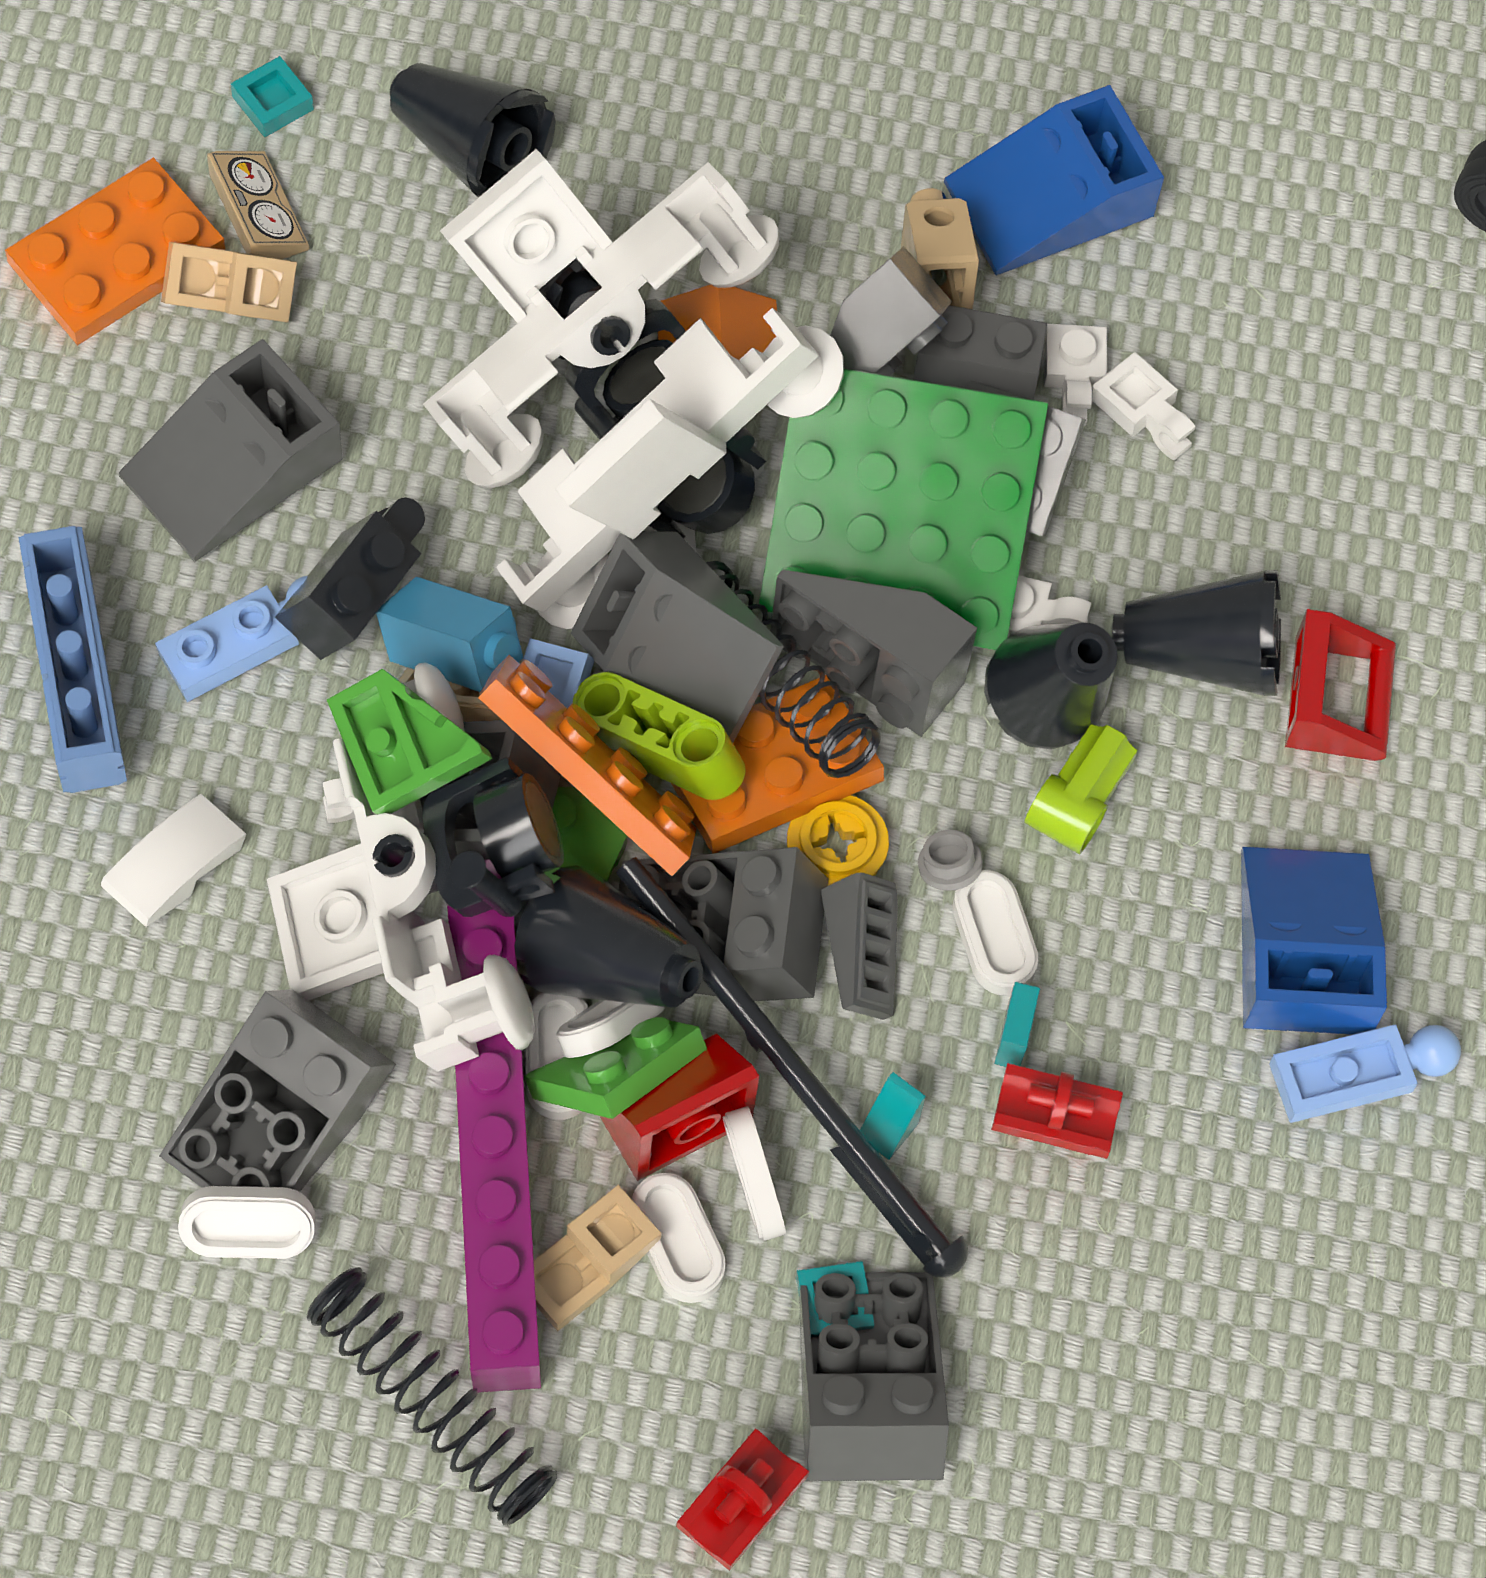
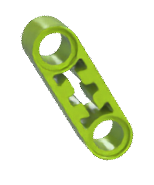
[573,672,746,800]

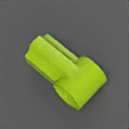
[1024,724,1138,855]

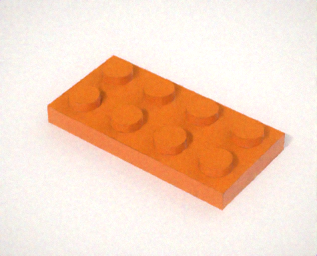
[478,655,697,876]

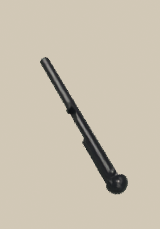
[616,857,968,1278]

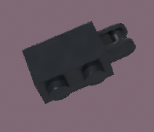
[275,497,425,660]

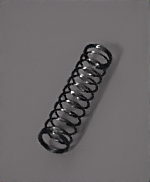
[706,561,881,778]
[307,1267,557,1525]

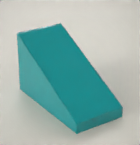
[860,1072,926,1160]

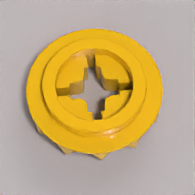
[787,795,889,886]

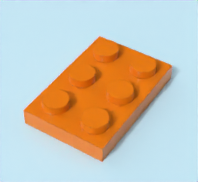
[5,157,226,346]
[671,675,884,854]

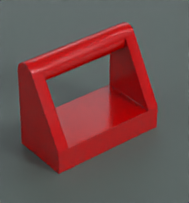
[1285,609,1396,761]

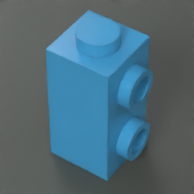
[376,576,524,692]

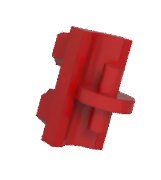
[991,1063,1123,1159]
[676,1428,809,1571]

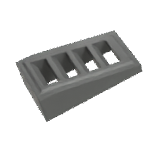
[821,873,898,1020]

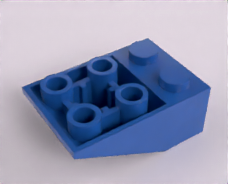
[944,85,1164,276]
[1241,847,1387,1035]

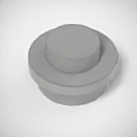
[918,830,983,891]

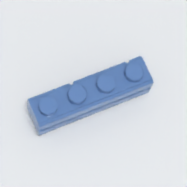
[18,526,127,793]

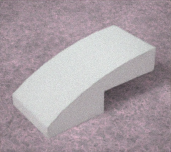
[101,794,246,927]

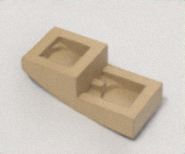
[161,241,297,322]
[534,1185,662,1331]

